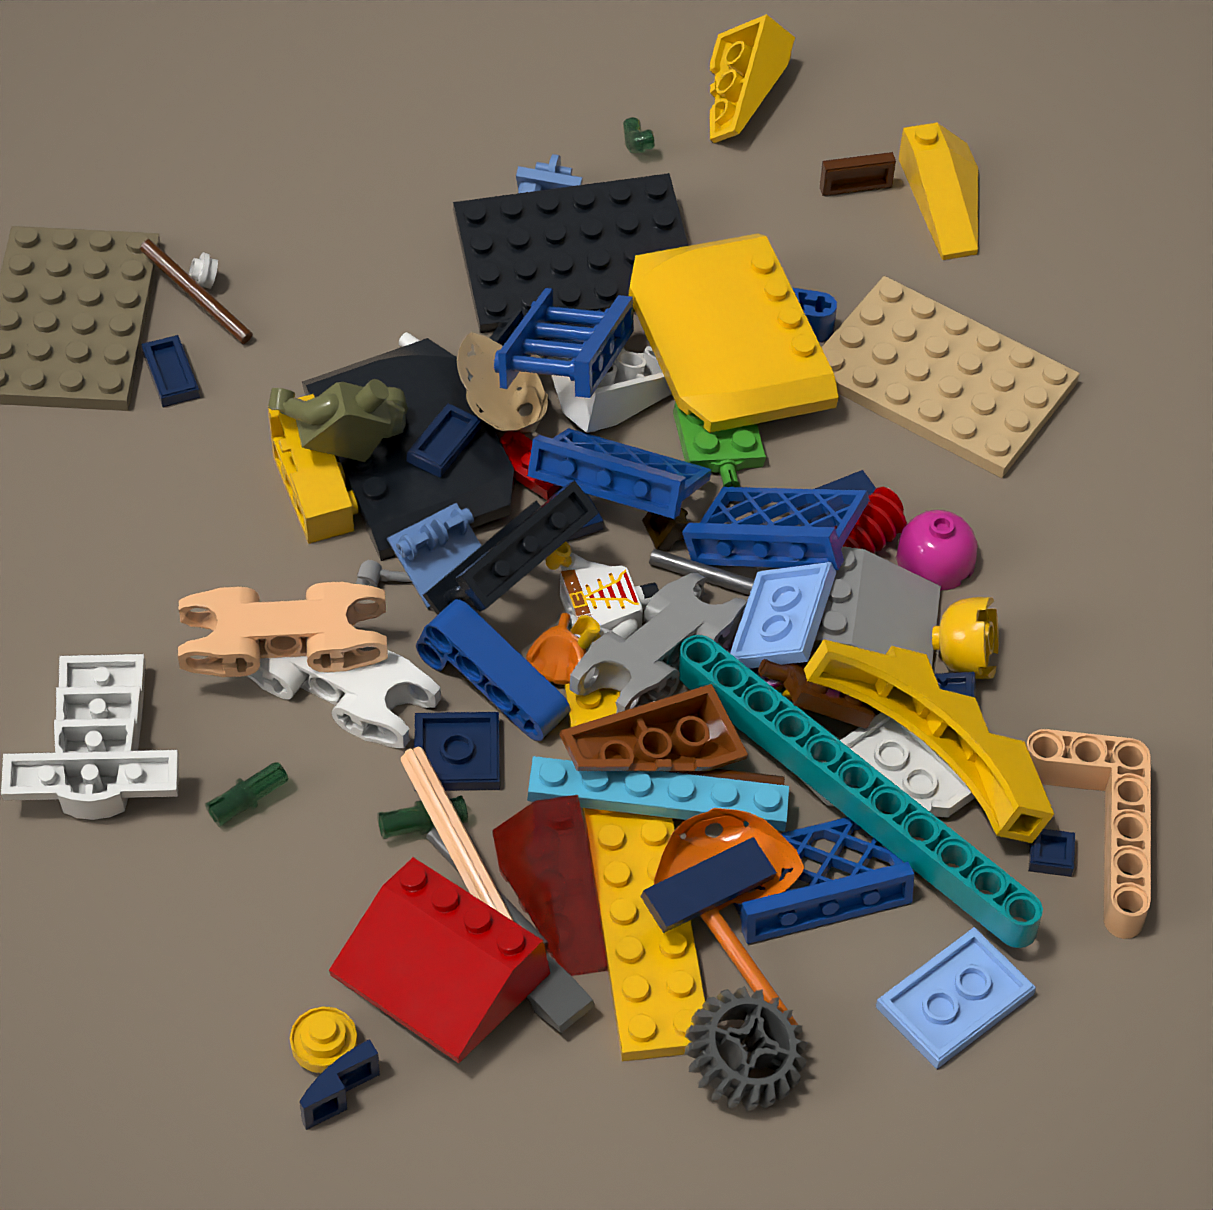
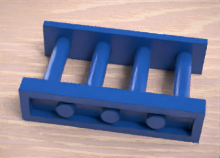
[494,288,634,398]

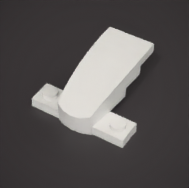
[1,654,179,820]

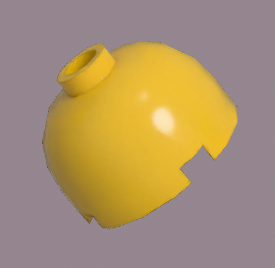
[932,597,999,679]

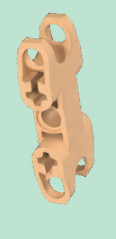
[178,582,388,677]

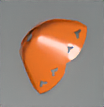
[654,808,804,911]

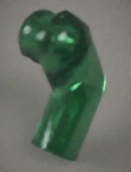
[623,117,655,153]

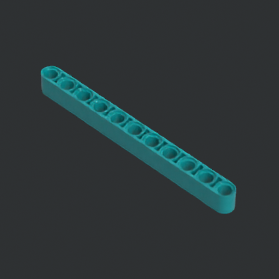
[679,635,1043,948]

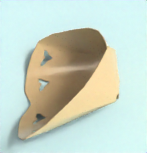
[457,332,548,433]

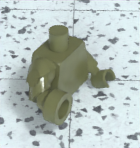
[268,379,408,462]

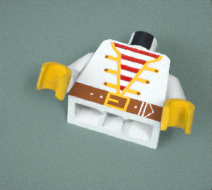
[545,542,659,651]

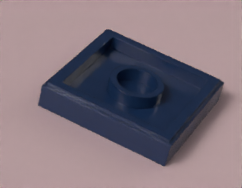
[414,712,500,791]

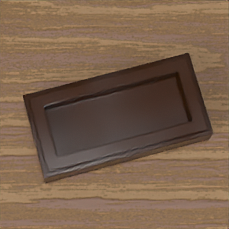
[820,152,896,196]

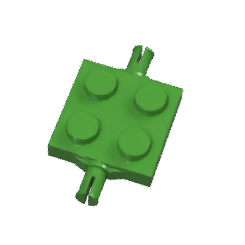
[673,402,766,487]

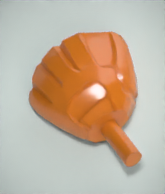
[526,613,587,685]

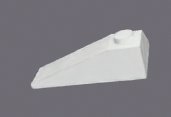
[547,346,672,433]

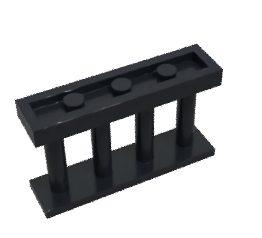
[423,480,599,615]

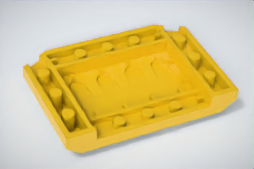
[628,233,839,433]

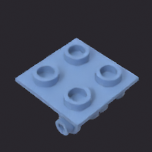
[387,503,481,608]

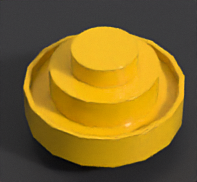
[290,1006,358,1073]

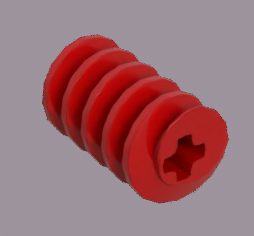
[834,486,907,554]

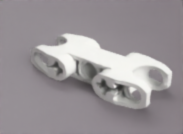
[248,650,441,748]

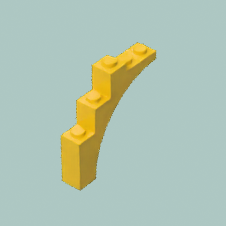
[804,639,1054,843]

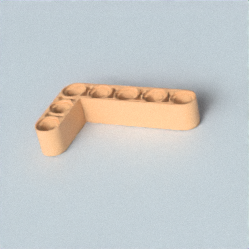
[1026,729,1151,939]

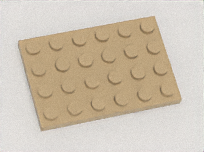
[821,276,1080,478]

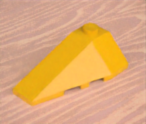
[710,14,795,143]
[898,122,978,260]

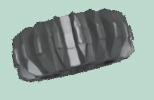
[684,986,807,1111]

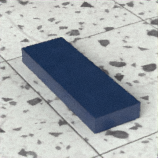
[640,837,777,933]

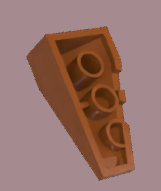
[559,684,748,771]

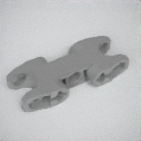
[569,573,747,713]

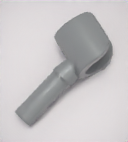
[356,560,412,587]

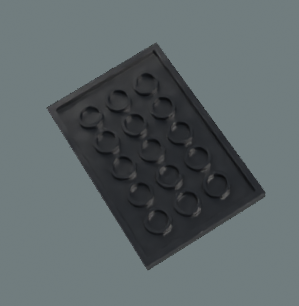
[453,173,688,333]

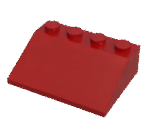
[329,857,550,1063]

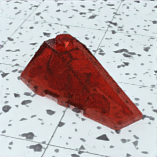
[492,795,608,976]

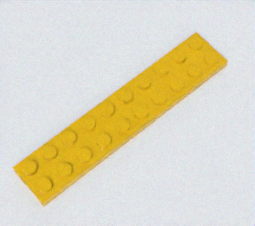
[565,684,705,1061]

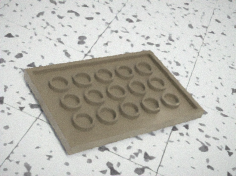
[0,226,161,411]

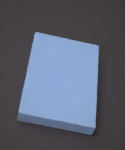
[730,562,836,668]
[876,927,1036,1069]

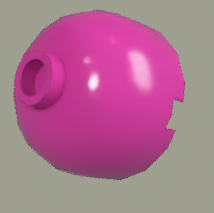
[896,510,978,591]

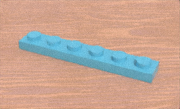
[527,756,789,831]

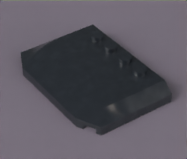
[302,338,516,561]

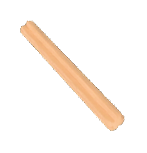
[401,747,513,921]

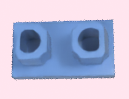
[516,154,583,193]

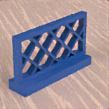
[527,428,712,519]
[682,487,870,570]
[734,817,914,944]

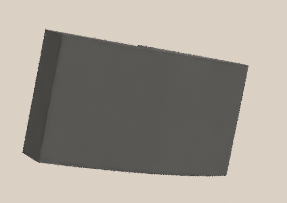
[526,953,595,1033]

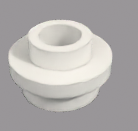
[189,252,218,289]

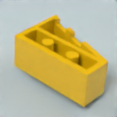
[268,394,358,544]

